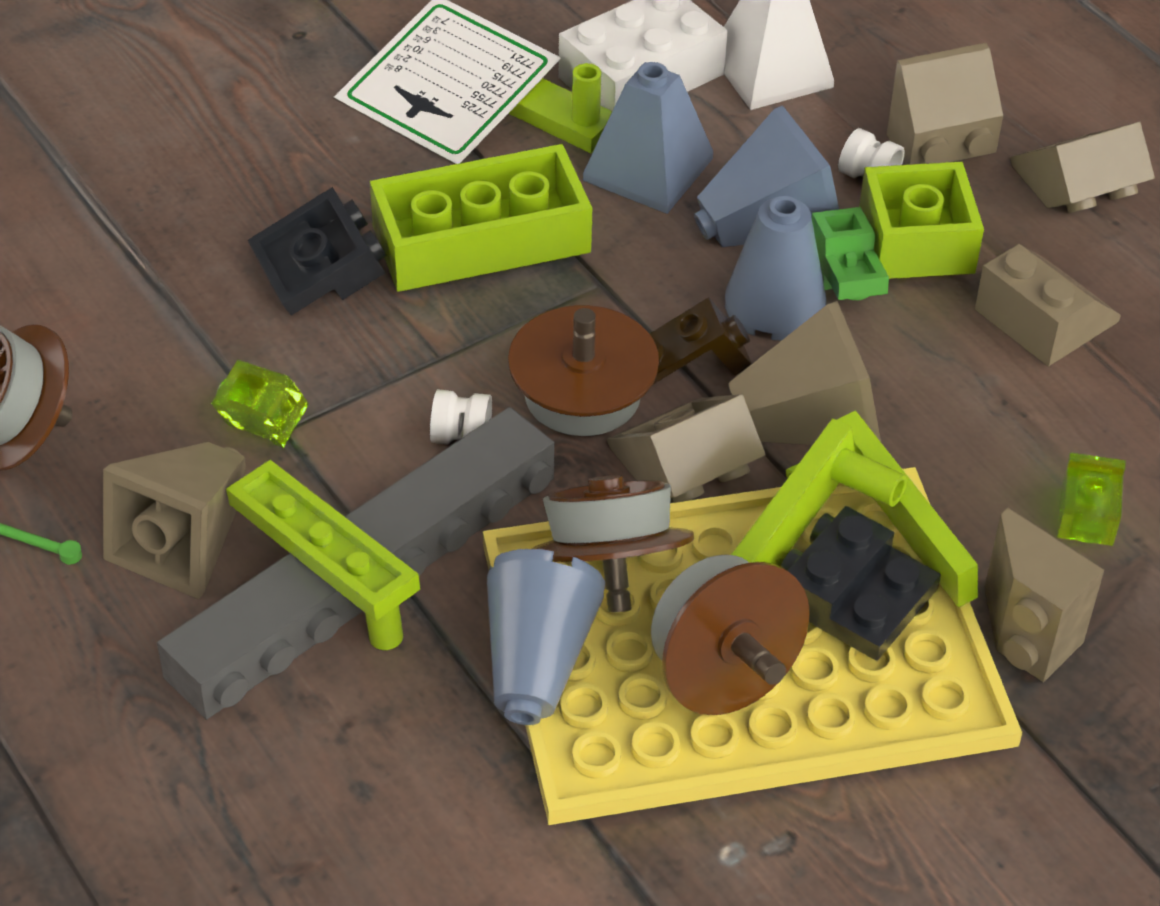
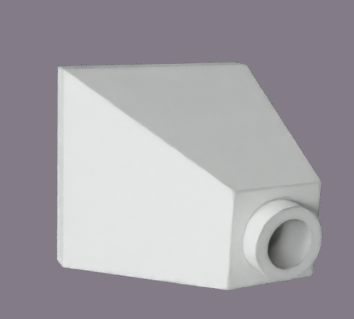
[724,0,834,110]

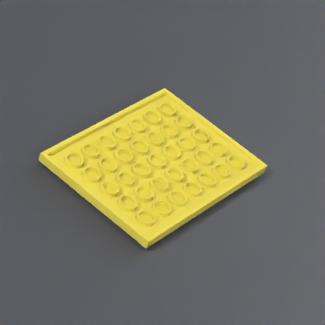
[483,467,1022,825]

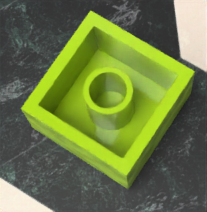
[859,162,984,279]

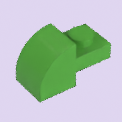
[812,207,889,300]

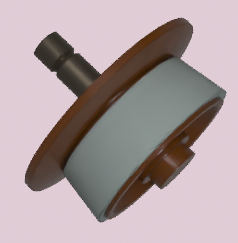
[508,305,659,436]
[0,324,72,471]
[532,475,694,613]
[651,555,809,715]

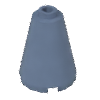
[725,196,827,341]
[487,549,605,725]

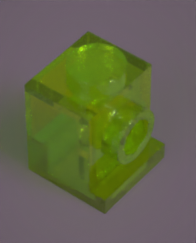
[211,360,309,448]
[1057,452,1126,546]

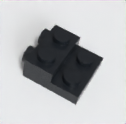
[248,187,387,316]
[781,506,941,661]

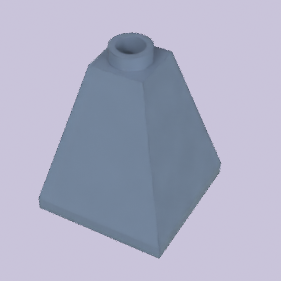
[583,62,713,214]
[694,105,839,247]

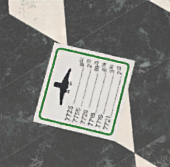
[334,0,561,164]

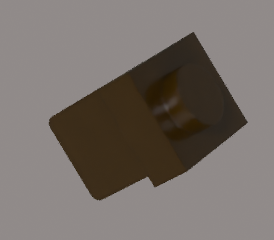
[649,297,752,384]

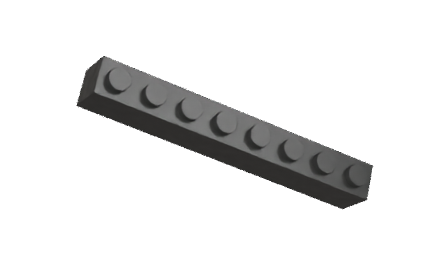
[157,407,554,720]

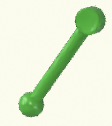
[0,523,82,565]

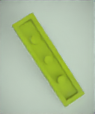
[508,63,612,154]
[786,410,978,608]
[731,418,907,566]
[226,460,421,650]

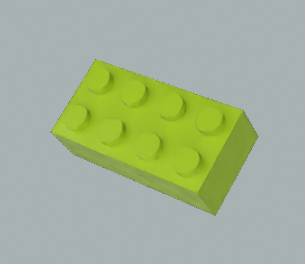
[370,144,592,292]

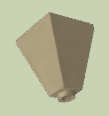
[728,301,881,445]
[103,442,246,599]

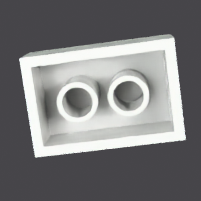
[558,0,727,111]

